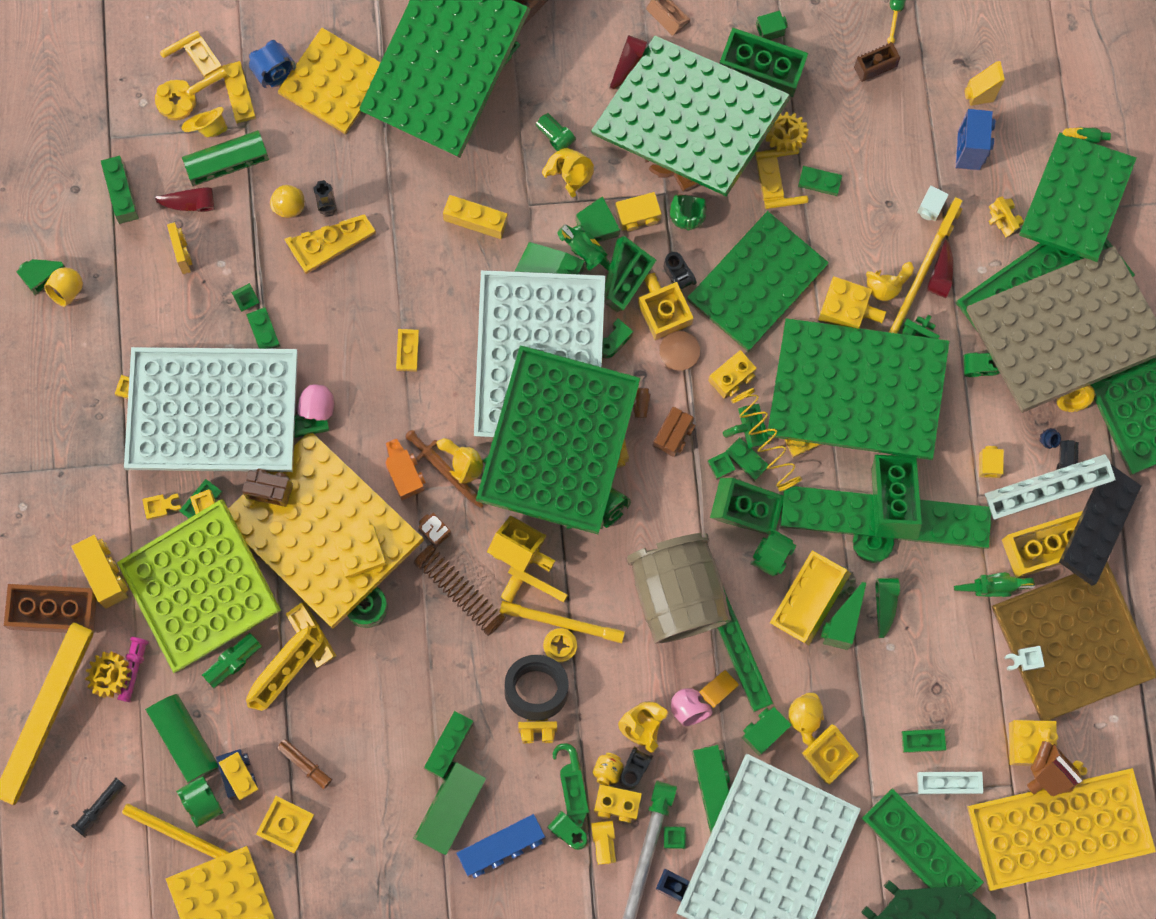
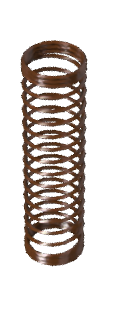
[414,544,506,636]

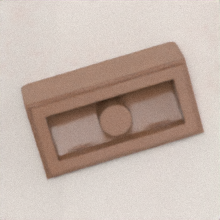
[646,0,690,35]

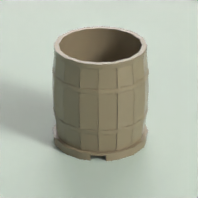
[626,533,731,644]

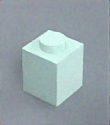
[917,185,949,221]

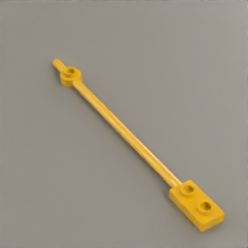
[889,197,963,333]

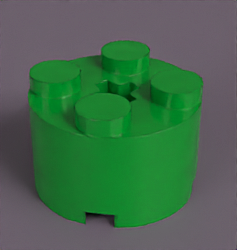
[750,528,796,577]
[347,587,388,628]
[176,776,224,828]

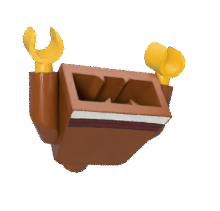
[1027,728,1088,796]

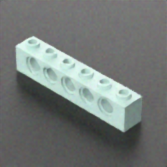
[984,454,1115,519]

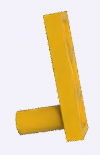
[501,567,569,603]

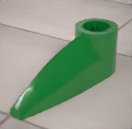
[875,578,900,638]

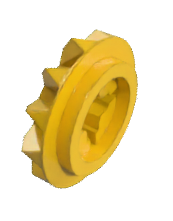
[543,628,577,662]

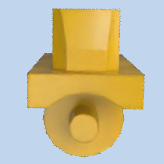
[988,196,1024,238]
[518,719,557,744]

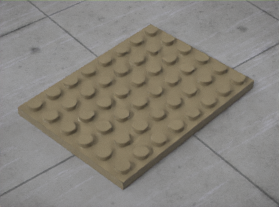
[966,246,1156,413]

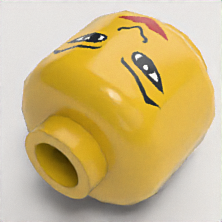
[593,753,624,786]

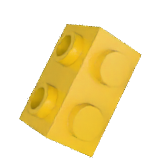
[708,350,757,399]
[594,785,642,823]

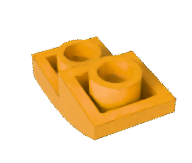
[699,670,739,708]

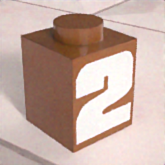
[418,513,451,548]

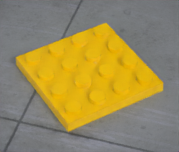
[278,28,380,135]
[165,846,275,919]

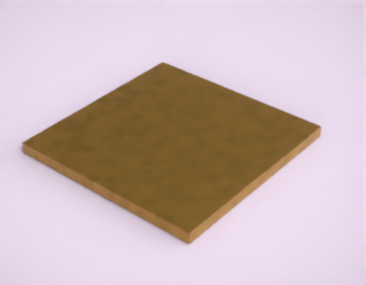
[991,561,1156,721]

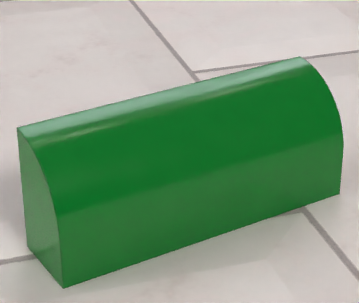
[182,130,269,187]
[145,694,219,784]
[413,762,486,855]

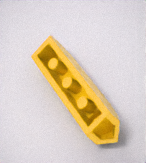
[246,625,323,711]

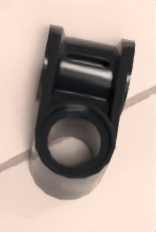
[663,252,697,292]
[620,746,653,789]

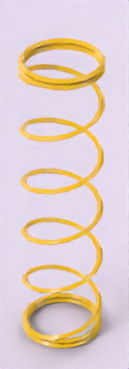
[731,388,802,492]

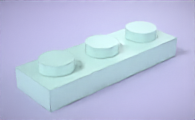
[917,772,983,794]

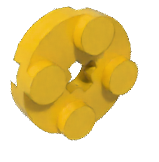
[155,80,196,121]

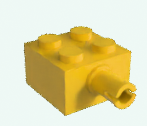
[638,273,694,340]
[818,276,886,329]
[487,515,556,573]

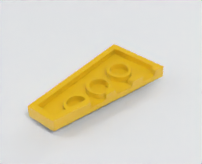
[284,214,376,274]

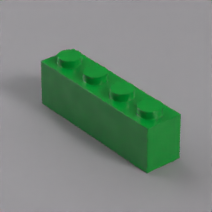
[692,745,730,835]

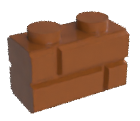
[653,406,696,457]

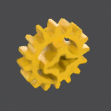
[766,112,809,153]
[85,651,131,698]

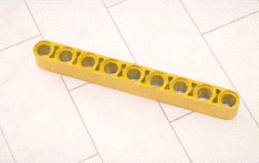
[0,622,94,806]

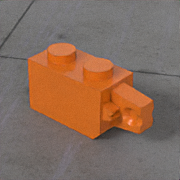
[385,438,426,501]

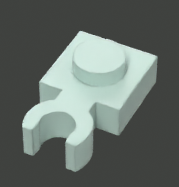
[1004,646,1045,671]

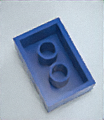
[955,109,996,170]

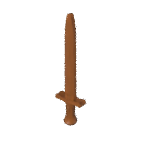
[405,430,483,508]

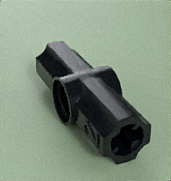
[313,180,337,217]

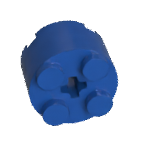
[249,40,296,88]

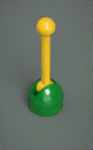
[887,0,906,44]

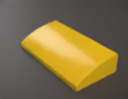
[770,551,851,646]

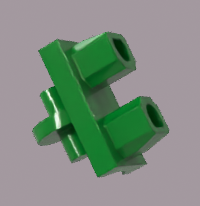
[902,314,940,339]

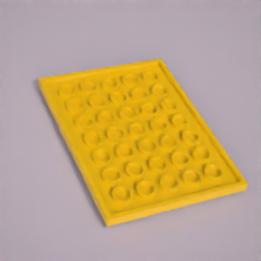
[228,433,424,629]

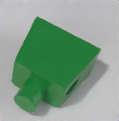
[573,197,620,242]

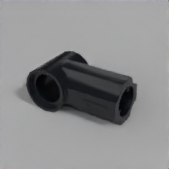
[1056,440,1079,470]

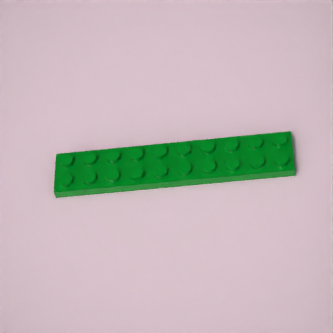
[780,486,991,549]

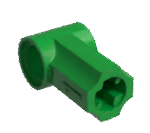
[536,113,576,151]

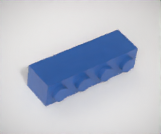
[456,814,545,879]

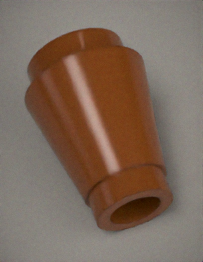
[633,388,651,418]

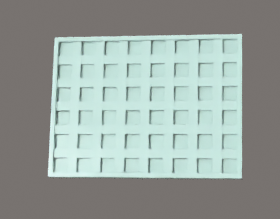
[676,754,861,919]

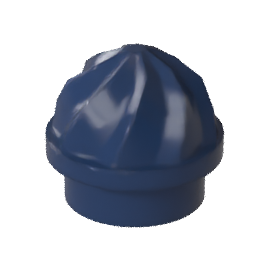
[1039,428,1061,449]

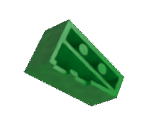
[604,236,657,312]

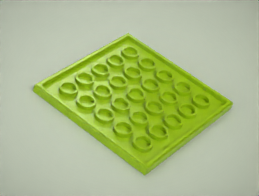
[117,500,281,673]

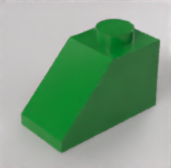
[16,259,65,295]

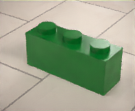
[100,155,139,224]
[424,711,474,780]

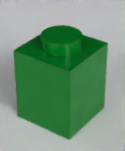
[756,10,788,40]

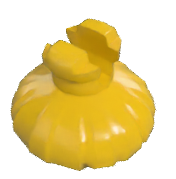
[1056,385,1095,412]

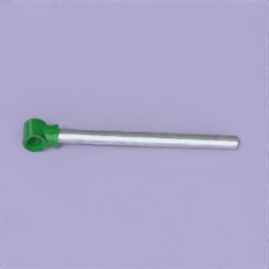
[622,780,677,919]

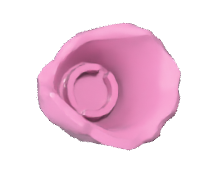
[296,384,334,420]

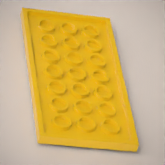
[967,768,1156,891]

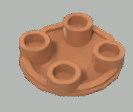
[660,331,700,371]

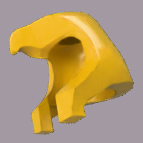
[542,148,594,198]
[618,701,668,753]

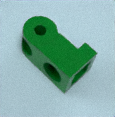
[602,318,633,359]

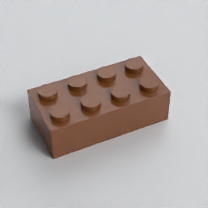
[3,584,97,633]

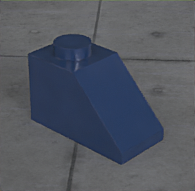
[656,869,690,902]

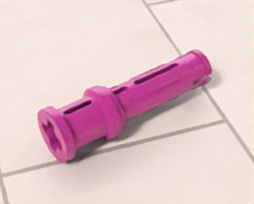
[117,637,149,703]

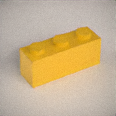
[443,195,508,239]

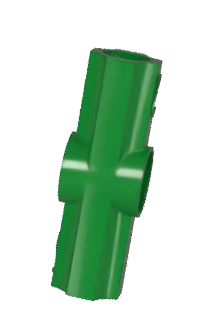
[202,633,262,689]

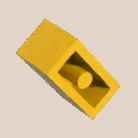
[615,192,661,231]

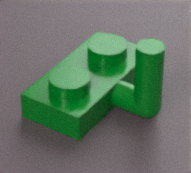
[723,404,770,449]

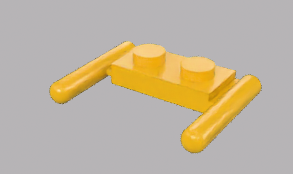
[160,31,227,96]
[755,146,809,209]

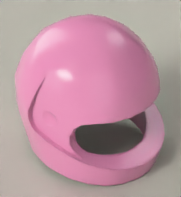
[671,688,713,726]

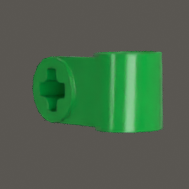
[963,353,1000,377]
[547,811,587,850]

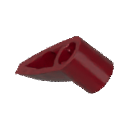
[609,35,647,89]
[155,187,215,212]
[927,240,954,299]

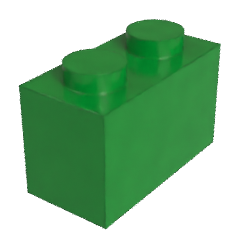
[742,707,791,756]

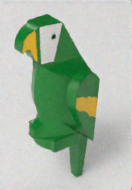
[557,224,611,271]
[954,572,1035,597]

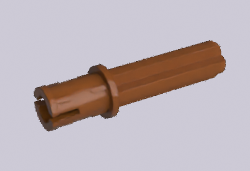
[278,739,333,790]

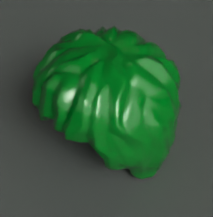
[670,194,707,231]

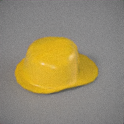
[181,107,227,138]

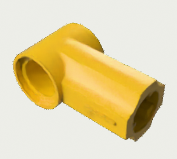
[591,820,616,865]

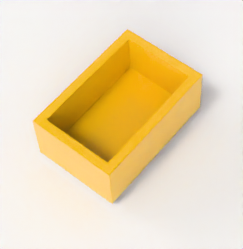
[71,535,129,609]

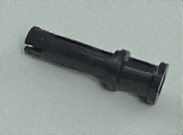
[71,777,126,838]

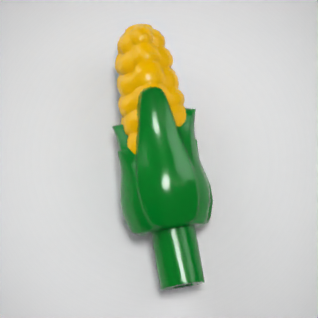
[1063,126,1111,144]

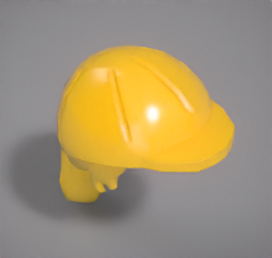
[866,262,914,301]
[437,438,483,484]
[788,693,824,747]

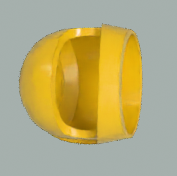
[270,185,305,218]
[44,267,83,307]

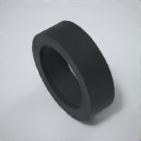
[504,655,569,721]

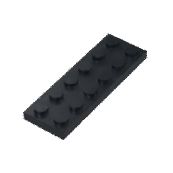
[1059,464,1141,586]

